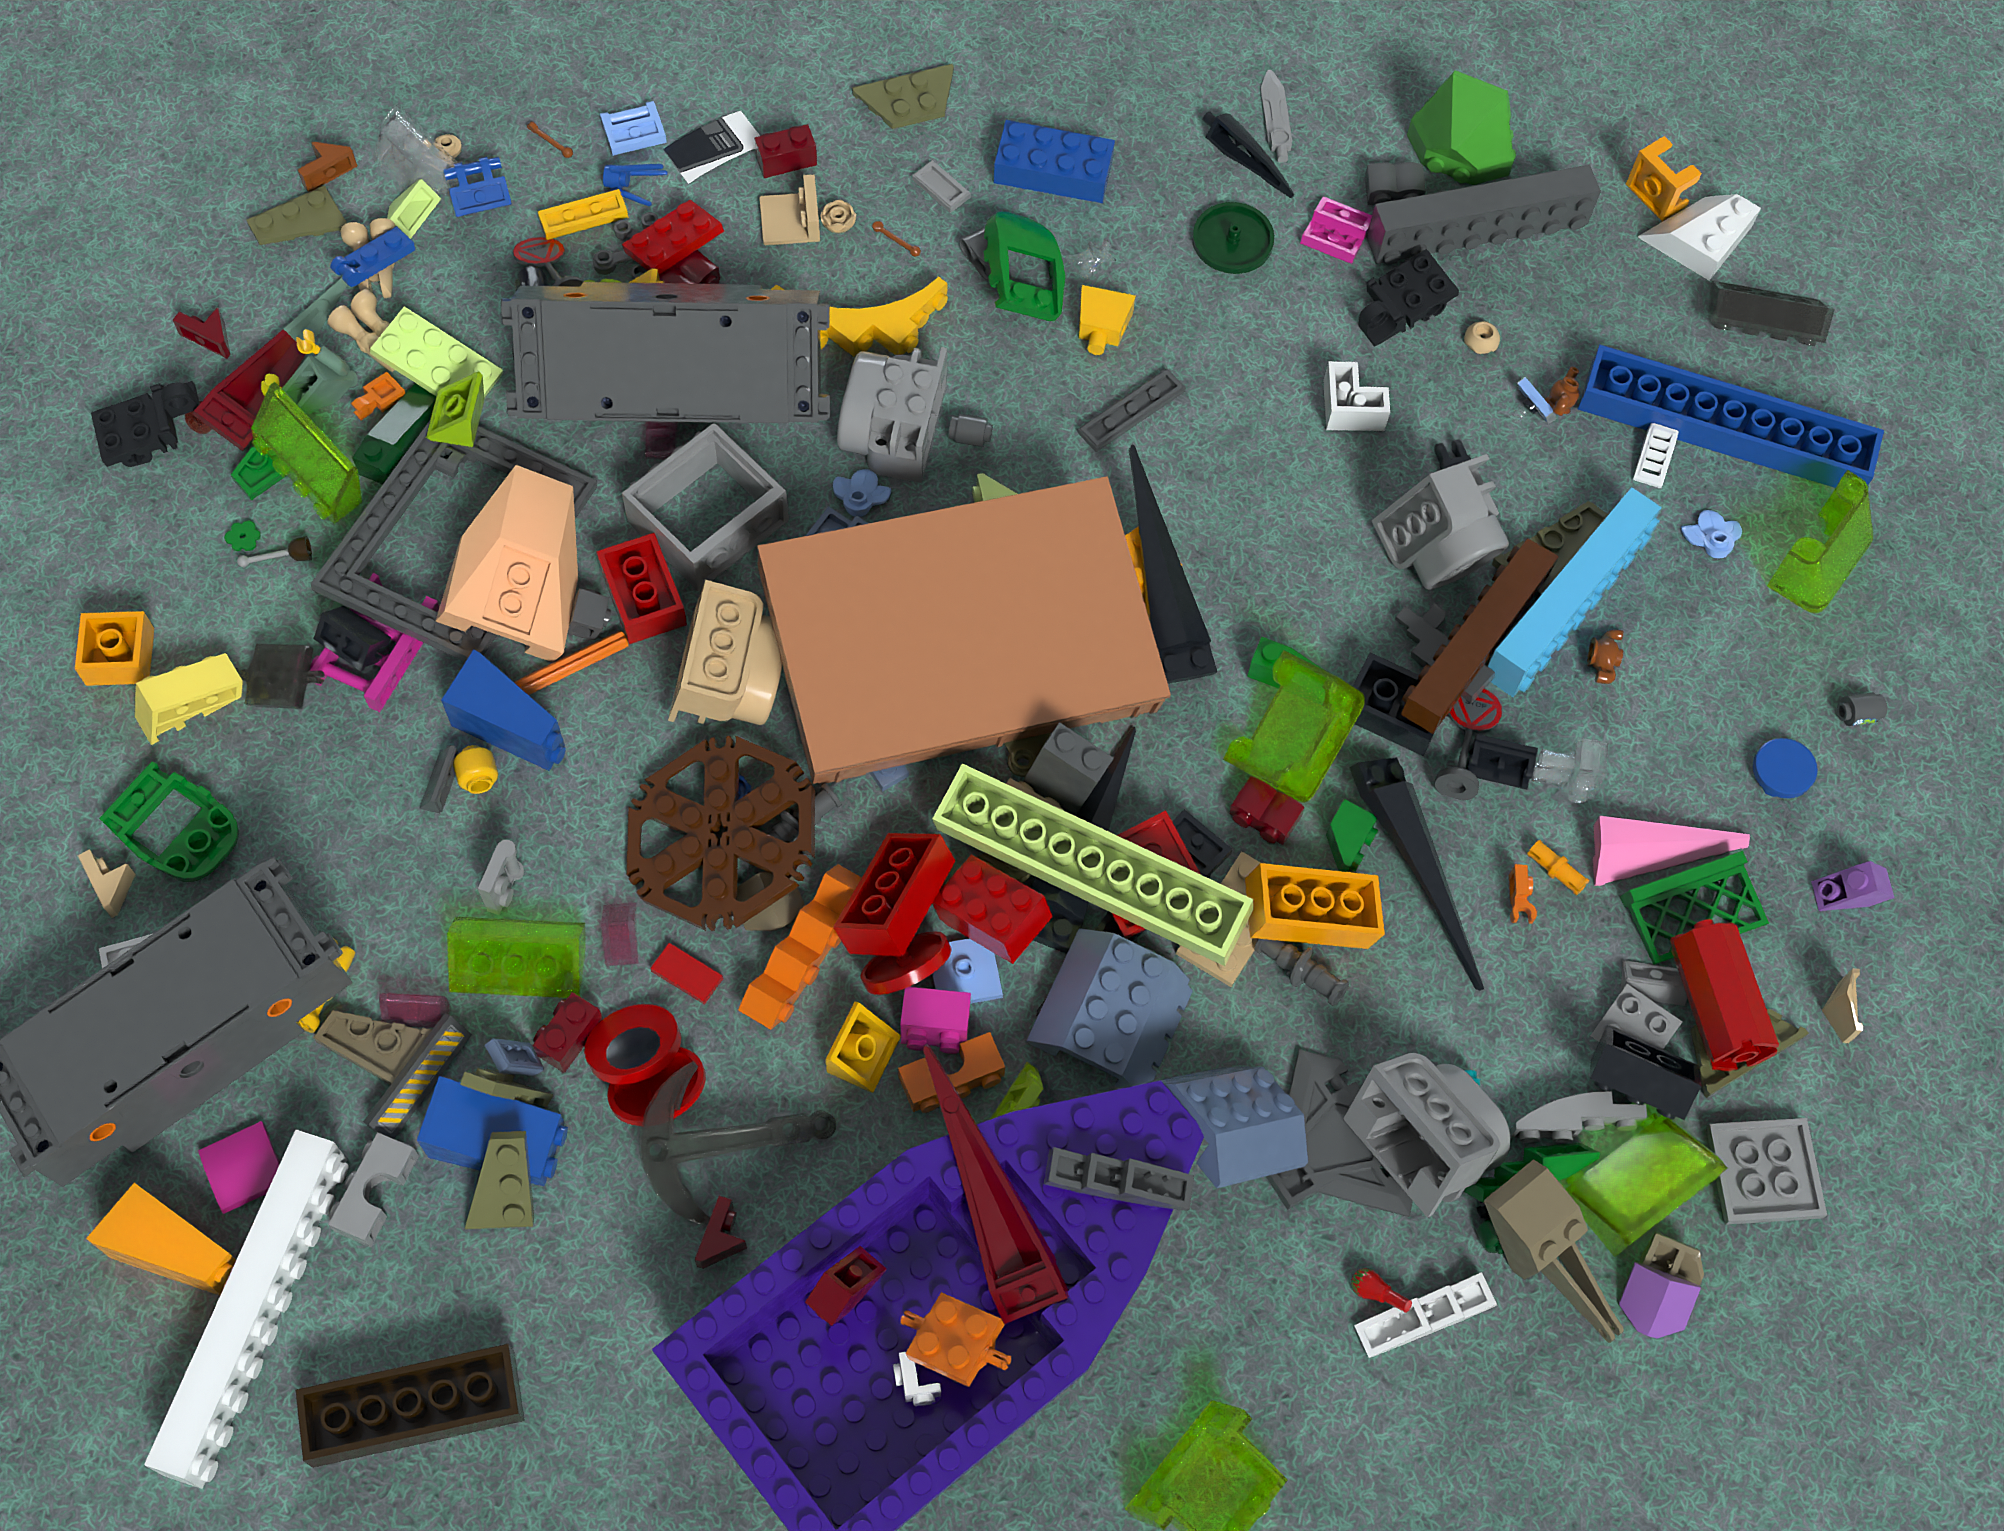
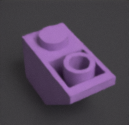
[1811,861,1894,911]

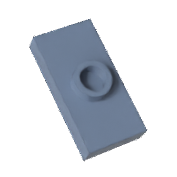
[485,1038,544,1076]

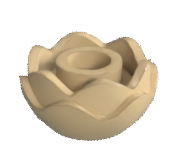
[820,200,856,233]
[1464,321,1500,354]

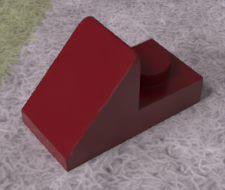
[173,308,231,359]
[695,1196,747,1269]

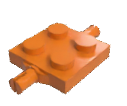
[901,1292,1011,1387]

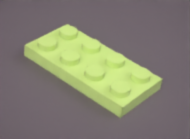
[370,306,503,398]

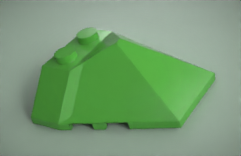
[1407,70,1516,185]

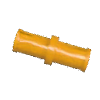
[1527,840,1589,896]

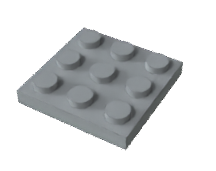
[1706,1118,1827,1225]

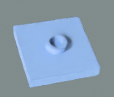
[932,938,1003,1004]

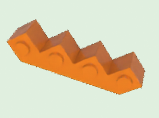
[738,864,862,1030]

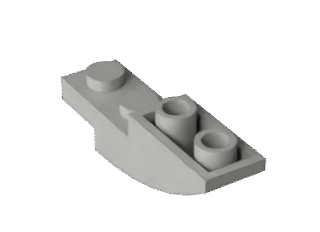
[1509,1091,1647,1143]

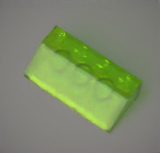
[447,917,586,998]

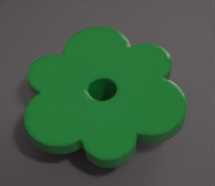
[224,521,261,551]

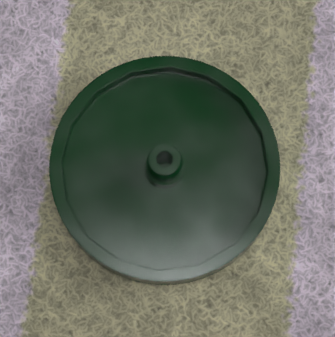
[1192,202,1274,274]

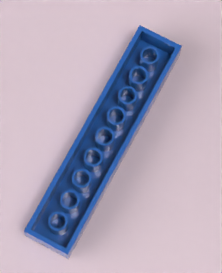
[1578,344,1884,496]

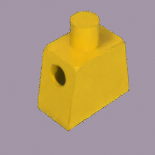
[1079,285,1136,355]

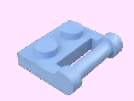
[600,101,667,156]

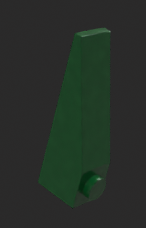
[352,383,436,484]

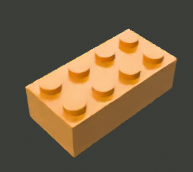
[1245,863,1385,949]

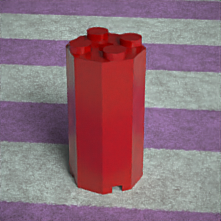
[1670,919,1779,1071]

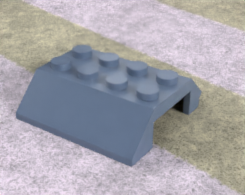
[1026,929,1193,1089]
[1143,1066,1308,1188]

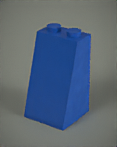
[441,650,566,771]
[417,1076,568,1186]

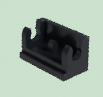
[313,606,391,671]
[1467,734,1538,790]

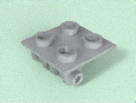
[1590,984,1683,1050]

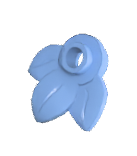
[833,469,891,517]
[1681,510,1742,558]

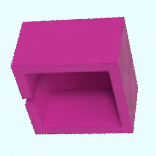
[900,987,971,1054]

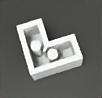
[1323,361,1390,431]

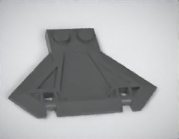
[1266,1049,1413,1217]

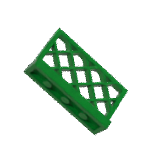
[1620,851,1769,965]

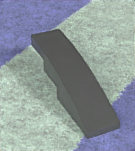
[1044,1147,1194,1211]

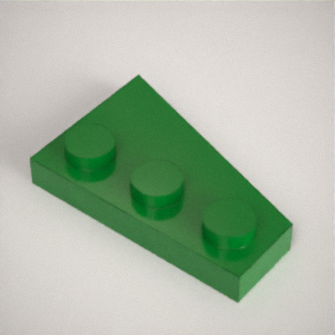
[231,403,324,501]

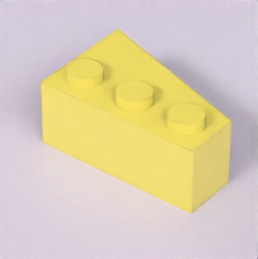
[135,653,243,745]

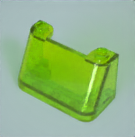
[1767,470,1874,613]
[1223,650,1365,803]
[1565,1113,1728,1257]

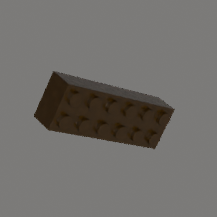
[295,1344,525,1468]

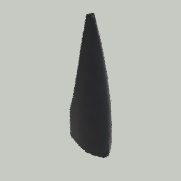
[1202,111,1295,198]

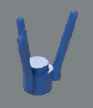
[603,164,668,206]

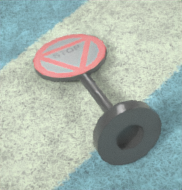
[513,237,584,287]
[1435,689,1502,801]

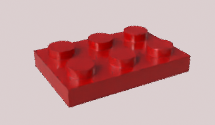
[622,200,724,275]

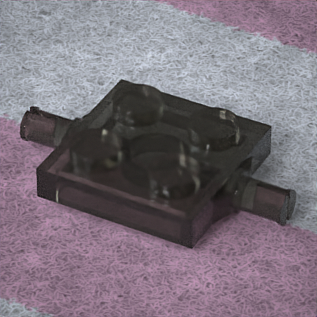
[235,644,325,709]

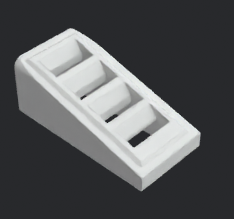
[1633,423,1679,488]

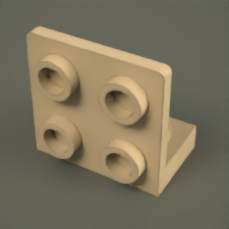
[760,175,820,245]

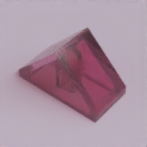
[601,902,639,966]

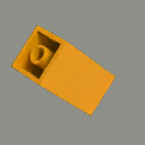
[86,1183,236,1296]

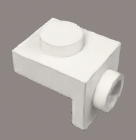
[893,1352,941,1406]

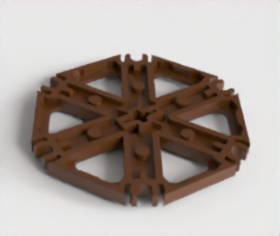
[626,736,815,931]

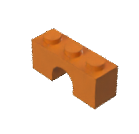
[898,1032,1005,1113]

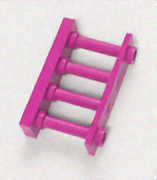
[309,573,440,712]

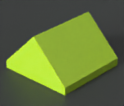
[426,371,485,447]

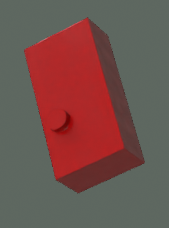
[833,833,956,957]

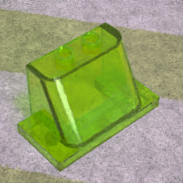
[1125,1400,1288,1531]

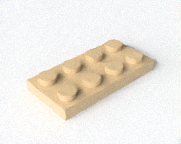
[1176,851,1261,987]

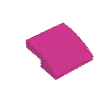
[1300,196,1372,264]
[198,1121,280,1214]

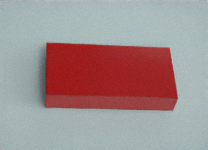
[650,943,723,1005]

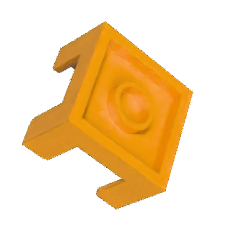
[1626,136,1702,221]

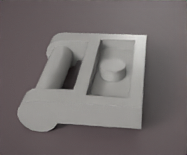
[478,840,525,915]

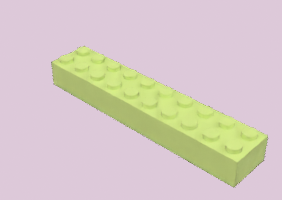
[932,763,1253,966]

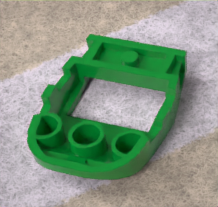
[983,211,1066,321]
[99,762,239,882]

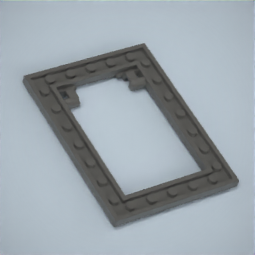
[311,419,597,662]

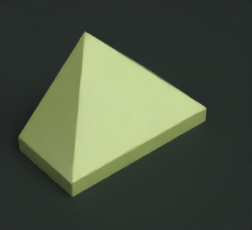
[387,179,441,239]

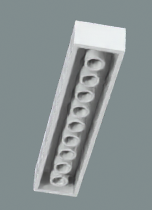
[144,1130,349,1489]

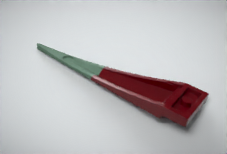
[193,277,347,452]

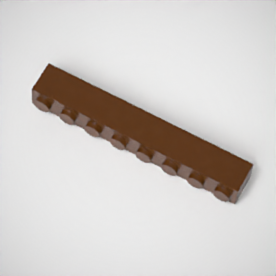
[1401,538,1559,734]

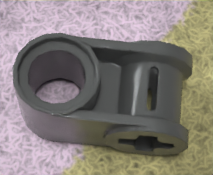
[959,227,991,281]

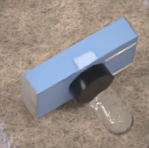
[1510,377,1557,424]

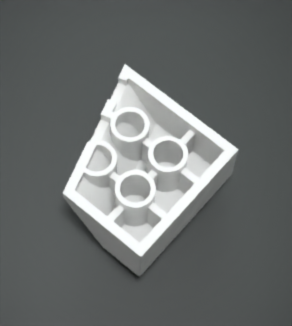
[1638,194,1761,281]

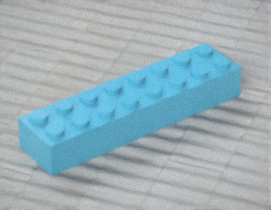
[1488,487,1662,697]

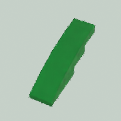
[1464,1143,1600,1203]

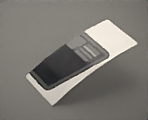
[663,111,760,184]

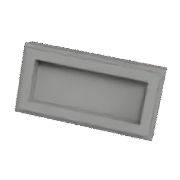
[912,160,971,213]

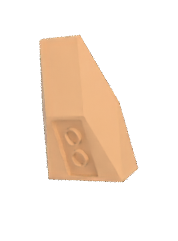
[436,465,578,662]

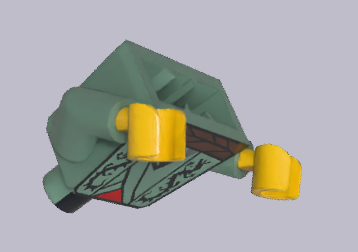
[261,329,358,414]

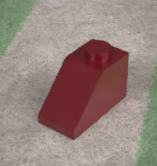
[805,1246,887,1326]

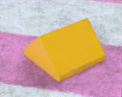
[825,1002,901,1093]

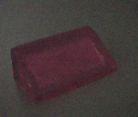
[379,993,451,1028]

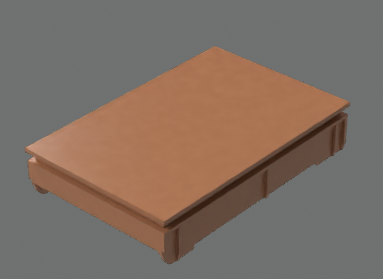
[757,476,1171,784]

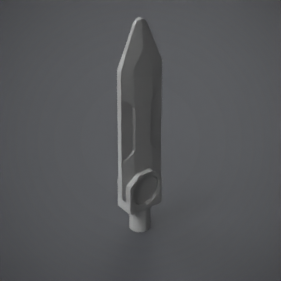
[1260,70,1292,162]

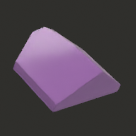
[1619,1261,1701,1339]

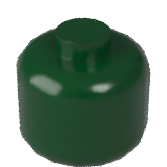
[1476,1218,1504,1254]

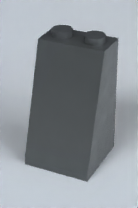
[1023,722,1114,816]

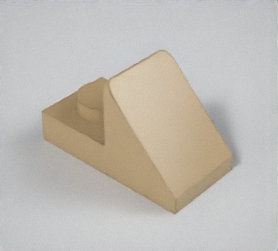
[78,849,136,918]

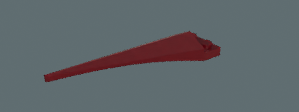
[923,1044,1069,1324]

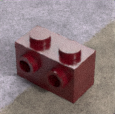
[754,124,817,178]
[533,992,603,1073]

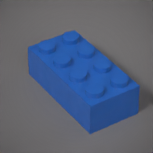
[994,120,1115,203]

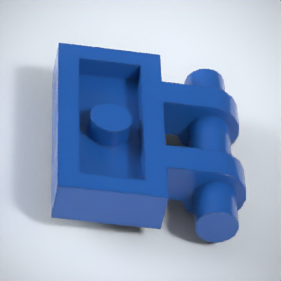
[443,156,512,217]

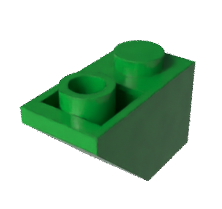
[1326,799,1379,872]

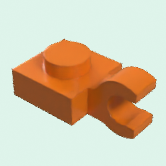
[351,372,406,421]
[1509,864,1537,924]

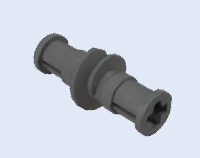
[767,783,842,843]
[1254,939,1349,1006]

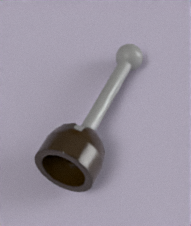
[237,536,312,567]

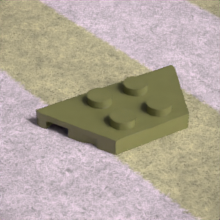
[852,64,954,129]
[1691,1009,1809,1098]

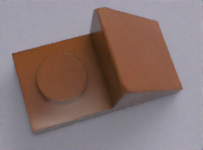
[297,142,358,192]

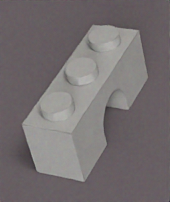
[328,1132,419,1248]

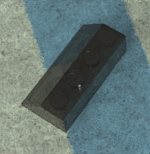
[1708,280,1835,346]

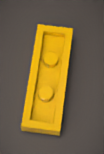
[537,189,629,240]

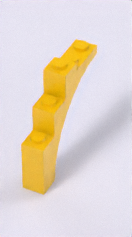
[771,277,948,357]

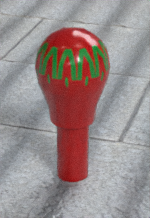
[1351,1268,1412,1313]

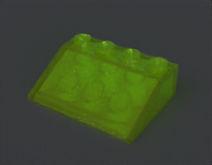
[251,382,362,524]

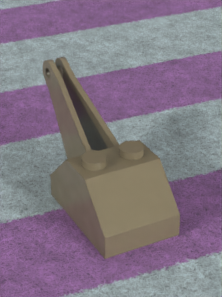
[1484,1159,1624,1343]

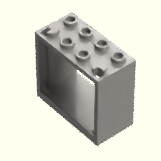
[622,423,789,592]

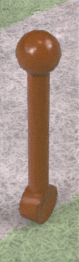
[527,121,573,158]
[872,221,921,257]

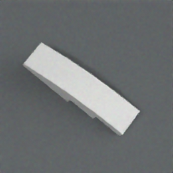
[1354,1272,1497,1358]

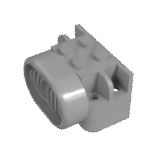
[837,347,947,483]
[1372,454,1509,590]
[1343,1053,1510,1218]

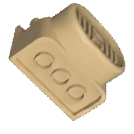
[668,580,783,725]

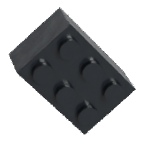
[1339,652,1436,757]
[1590,1025,1702,1121]

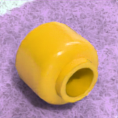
[453,745,498,794]

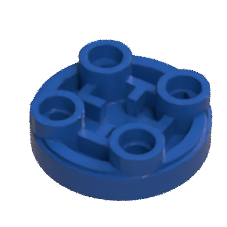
[1753,738,1818,798]

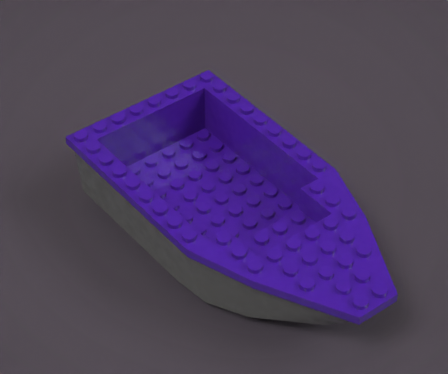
[652,1080,1204,1531]

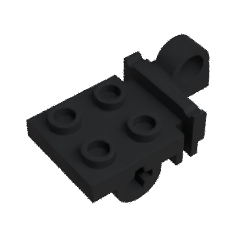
[1358,249,1459,347]
[91,381,200,467]

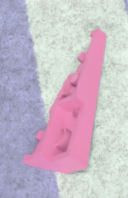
[1593,816,1750,886]

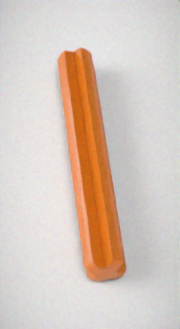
[514,631,628,695]

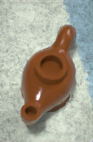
[1545,366,1580,416]
[1586,629,1624,684]

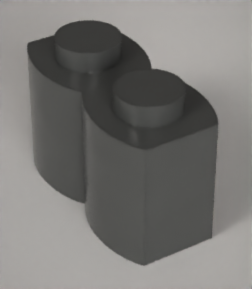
[1365,162,1426,205]

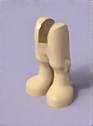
[341,218,395,298]
[328,289,395,372]

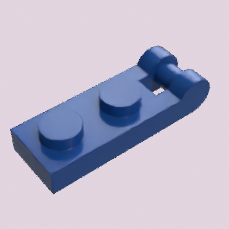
[330,226,415,287]

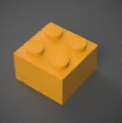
[75,611,154,686]

